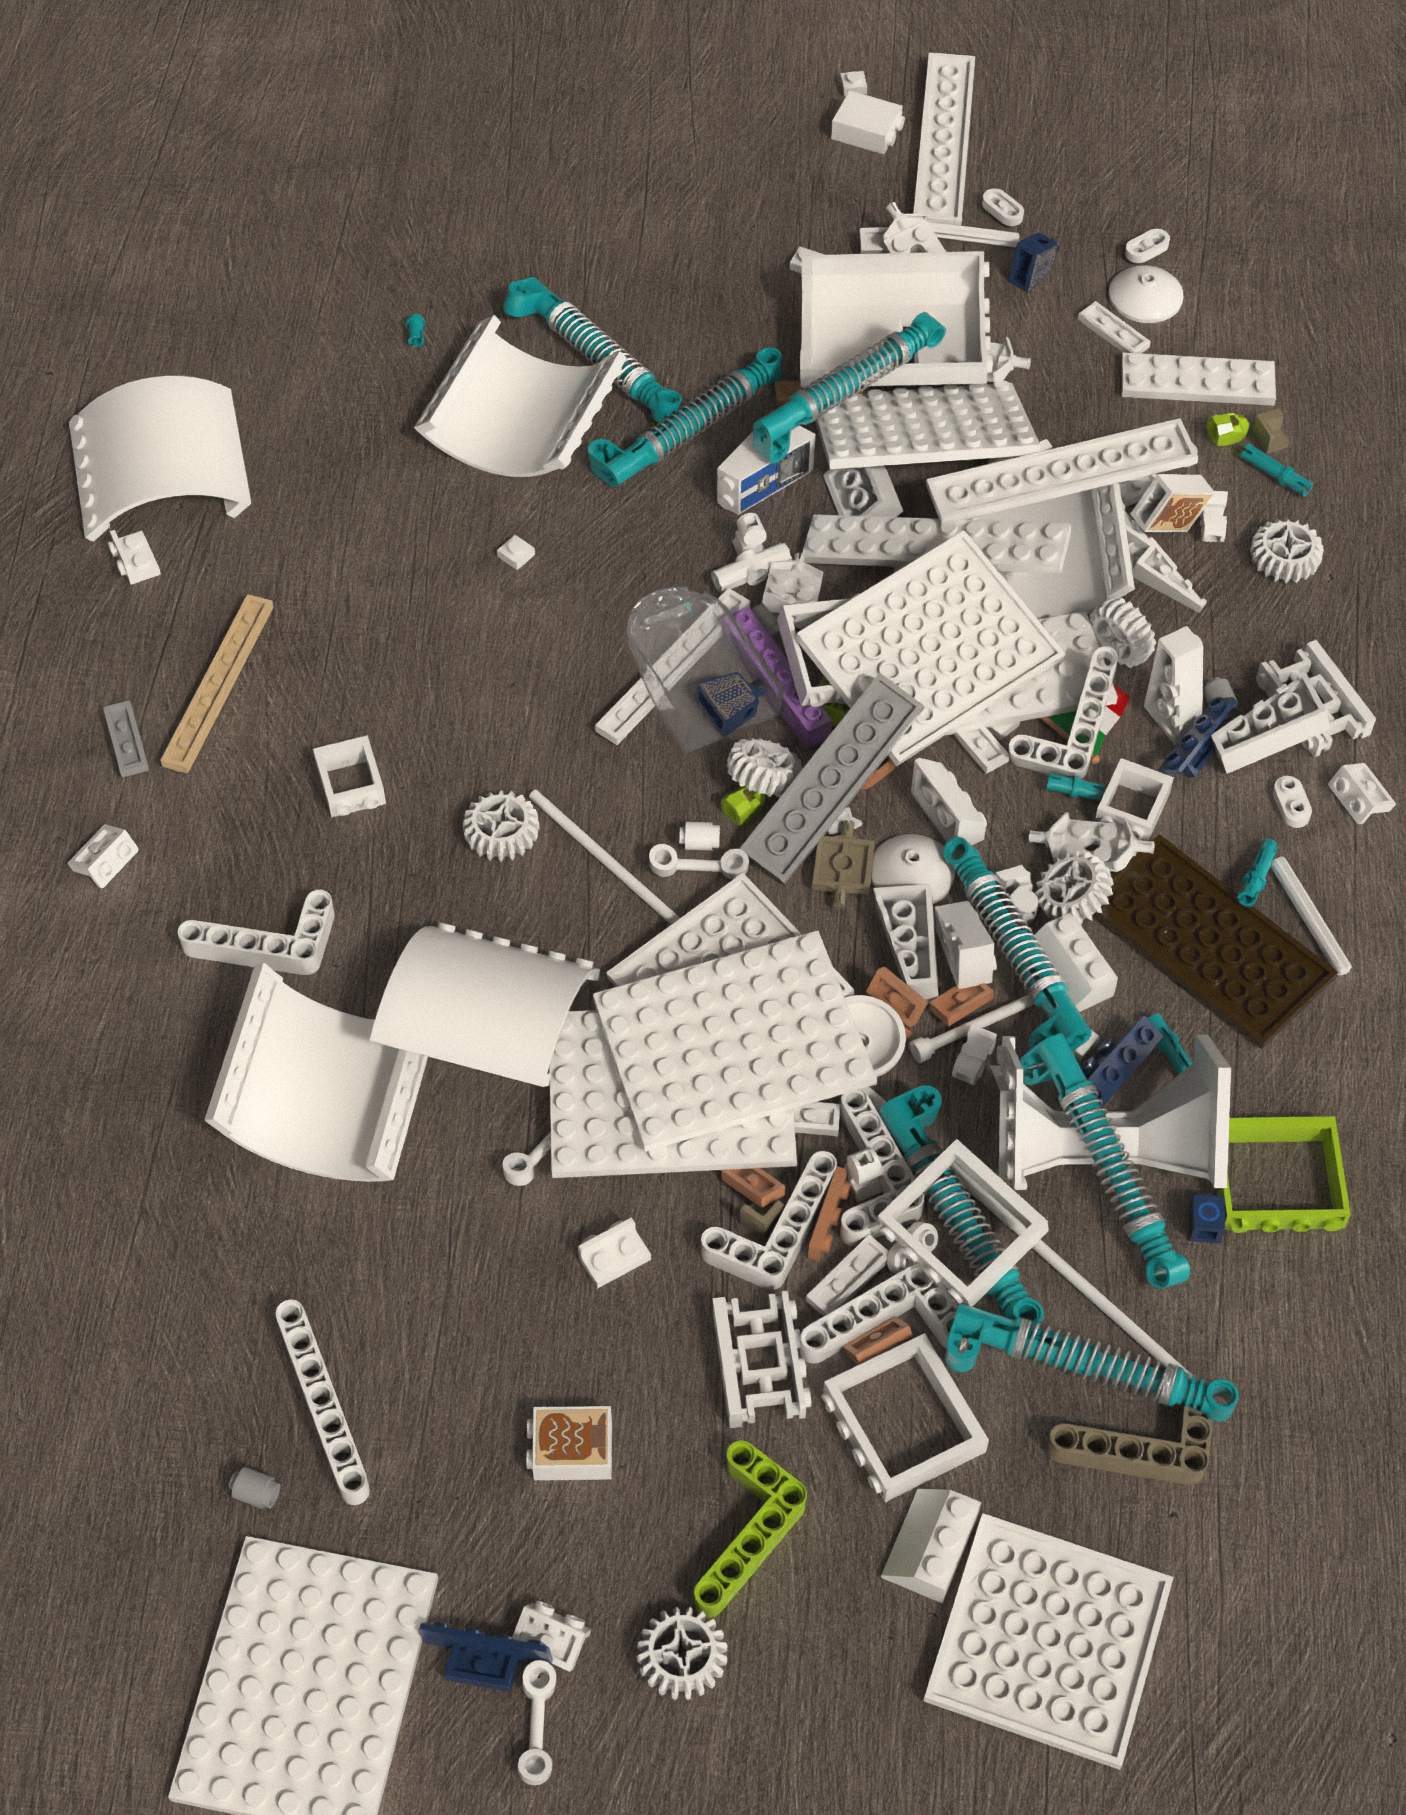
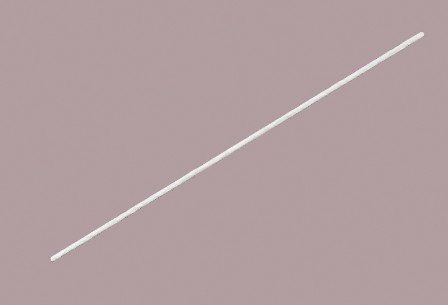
[529,790,1193,1379]

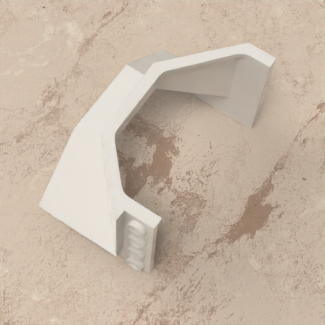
[990,1035,1231,1190]

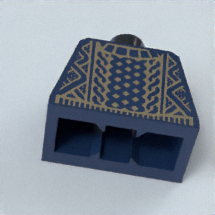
[1008,233,1060,293]
[695,672,766,737]

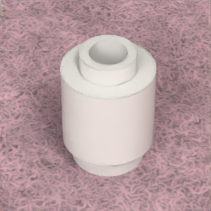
[679,822,720,851]

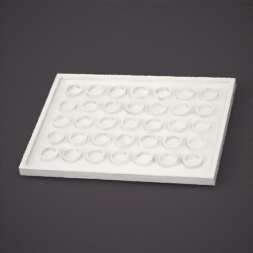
[815,381,1040,469]
[795,530,1066,766]
[593,931,877,1151]
[550,1010,797,1178]
[168,1536,438,1815]

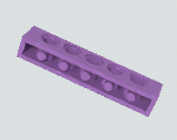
[725,606,832,751]

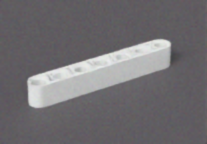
[276,1300,370,1505]

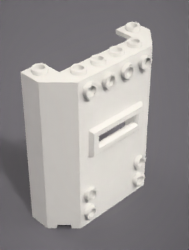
[800,251,992,387]

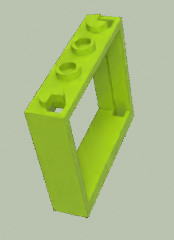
[1217,1116,1351,1233]

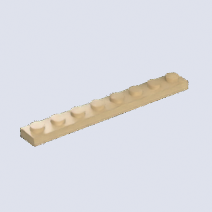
[160,594,273,774]

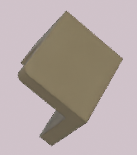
[1252,408,1289,454]
[740,1200,783,1241]

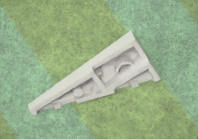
[1122,503,1207,613]

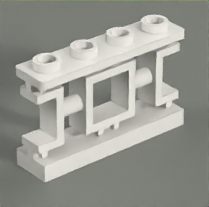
[1256,640,1376,757]
[712,1290,811,1428]

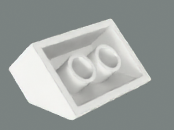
[823,465,903,517]
[911,758,987,845]
[1032,912,1118,1012]
[881,1489,981,1604]

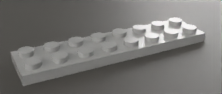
[740,673,924,885]

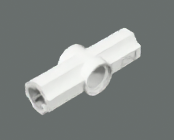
[711,543,792,593]

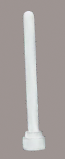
[909,995,1034,1063]

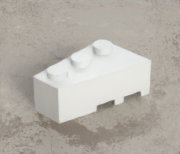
[934,901,997,989]

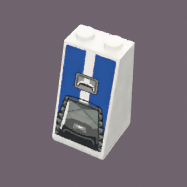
[717,426,815,515]

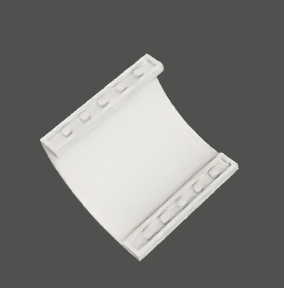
[414,315,626,477]
[69,376,251,542]
[966,483,1135,620]
[369,922,600,1087]
[204,963,428,1182]

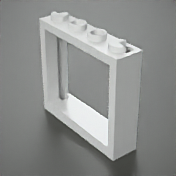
[777,598,853,707]
[878,1139,1048,1307]
[821,1333,989,1502]

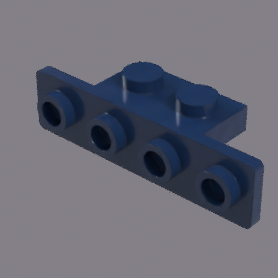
[1158,697,1237,777]
[1081,1016,1163,1108]
[419,1622,553,1692]

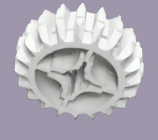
[1250,517,1324,583]
[1089,597,1156,668]
[726,737,803,797]
[463,790,539,862]
[1035,850,1114,925]
[637,1607,727,1700]

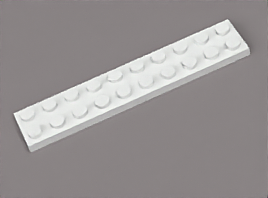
[913,53,975,226]
[926,418,1198,524]
[802,515,1072,573]

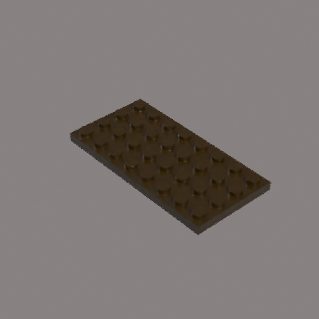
[1093,834,1338,1049]

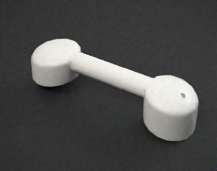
[649,844,749,880]
[502,1131,551,1186]
[518,1660,556,1785]

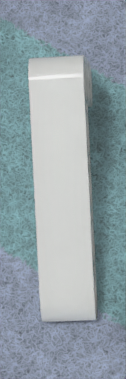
[1009,646,1118,779]
[178,890,335,975]
[840,1089,924,1247]
[701,1151,837,1290]
[800,1263,968,1363]

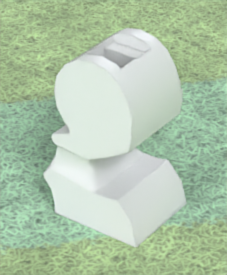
[1199,491,1228,542]
[732,513,766,556]
[995,865,1039,924]
[952,1024,997,1086]
[844,1147,883,1202]

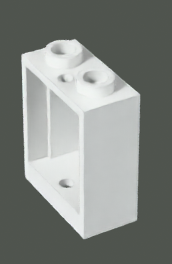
[313,736,386,817]
[1095,758,1174,841]

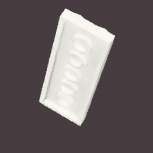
[1121,353,1276,406]

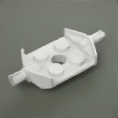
[883,202,946,253]
[987,337,1031,382]
[762,553,823,613]
[1029,812,1155,872]

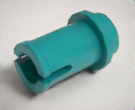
[406,313,426,347]

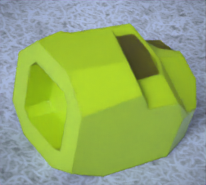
[1206,412,1250,446]
[721,787,766,826]

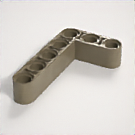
[1047,1397,1214,1485]

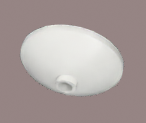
[1109,265,1183,323]
[871,834,955,904]
[845,995,906,1077]

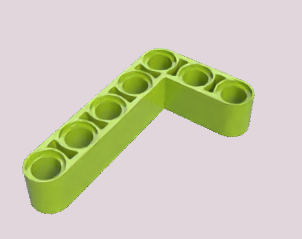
[694,1440,807,1618]

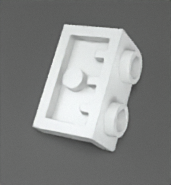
[108,530,161,585]
[1328,763,1396,824]
[67,824,138,888]
[578,1218,651,1289]
[512,1601,592,1672]

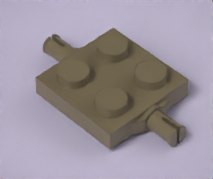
[812,820,875,909]

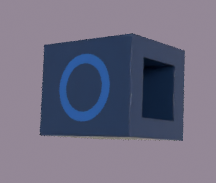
[1188,1192,1225,1243]

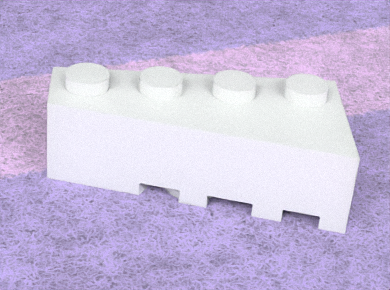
[1144,626,1203,745]
[1211,670,1331,774]
[873,884,939,1002]

